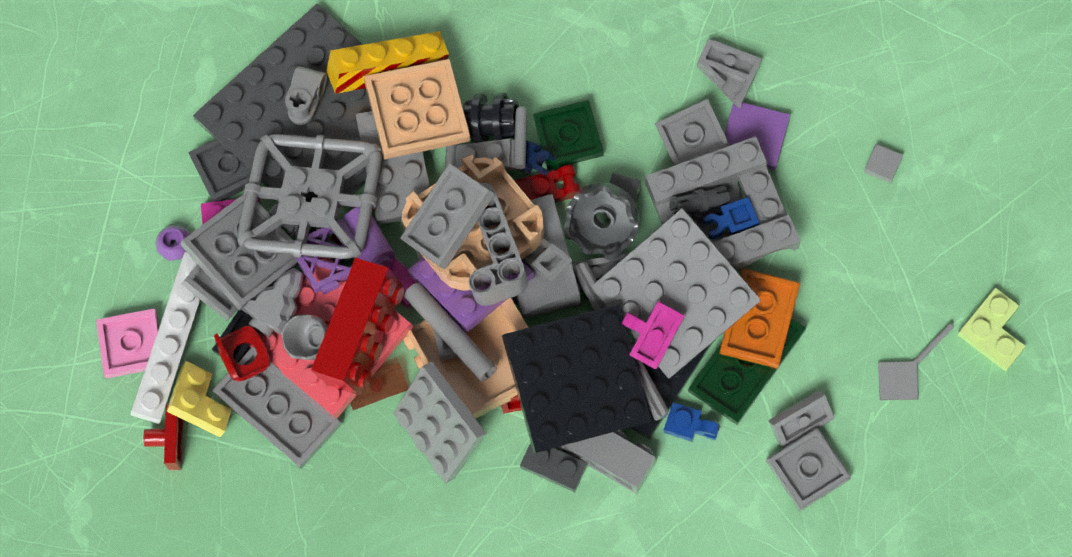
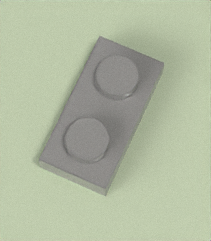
[768,390,835,448]

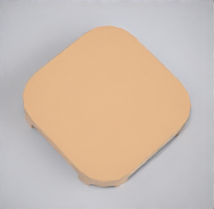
[401,155,544,291]

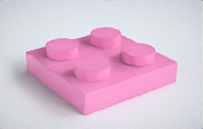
[96,308,159,379]

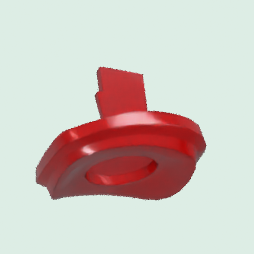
[214,326,270,382]

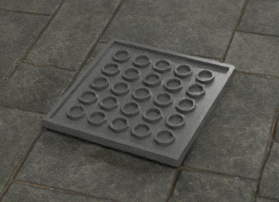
[193,4,372,229]

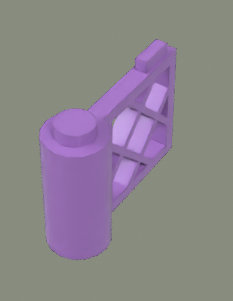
[292,207,395,295]

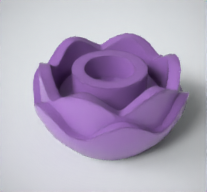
[156,225,190,261]

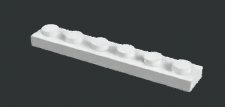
[131,252,200,424]

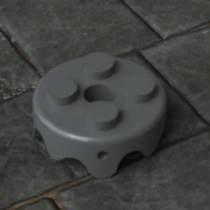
[564,183,640,260]

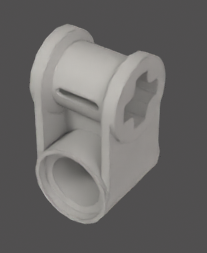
[285,66,327,125]

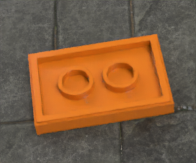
[720,268,800,369]

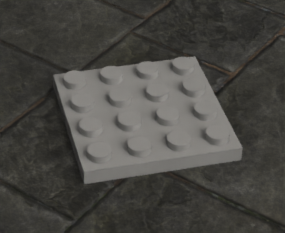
[591,208,761,379]

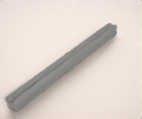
[573,262,669,420]

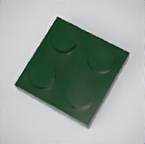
[533,100,604,170]

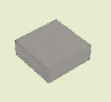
[864,144,903,183]

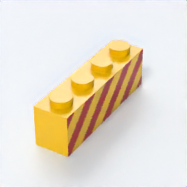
[326,31,449,94]

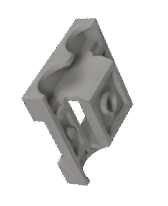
[645,136,801,271]

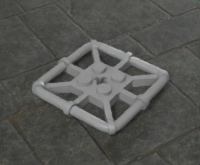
[238,134,382,259]

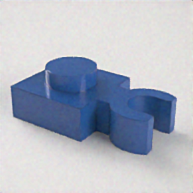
[703,197,760,239]

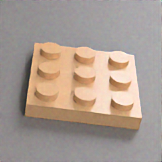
[364,59,470,159]

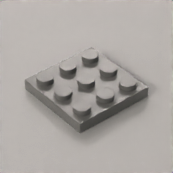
[180,194,305,310]
[394,362,486,483]

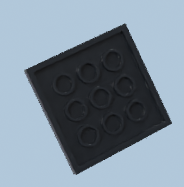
[502,304,652,454]

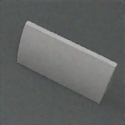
[517,194,581,319]

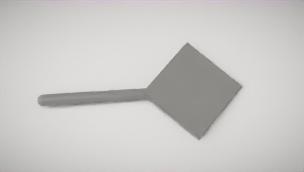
[878,323,954,400]

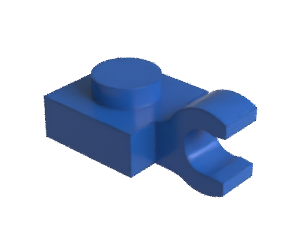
[663,402,719,442]

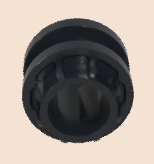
[463,93,519,143]

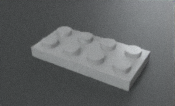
[356,111,429,225]
[212,347,342,469]

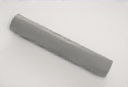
[404,282,497,382]

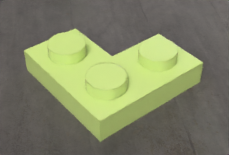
[958,288,1026,371]

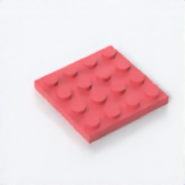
[250,257,414,418]

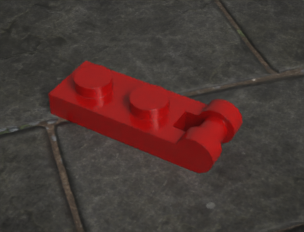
[514,165,580,202]

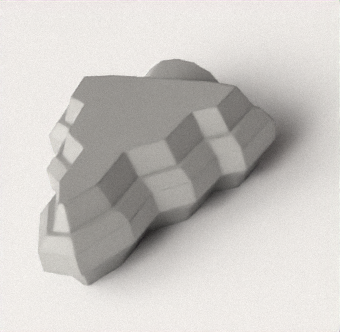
[242,268,303,337]

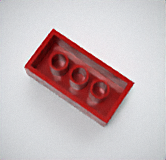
[311,257,404,396]

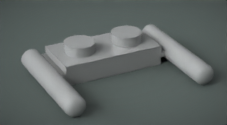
[445,106,527,171]

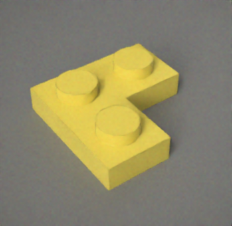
[167,361,232,437]

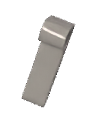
[468,183,528,306]

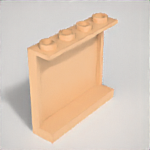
[403,298,528,419]

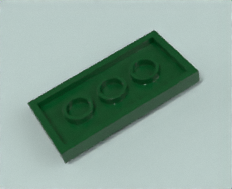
[688,318,806,425]

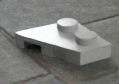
[697,39,762,108]

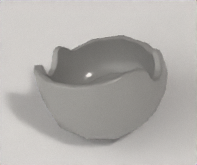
[282,315,328,360]

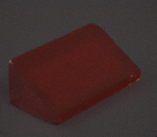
[350,358,409,410]

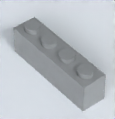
[557,431,656,494]

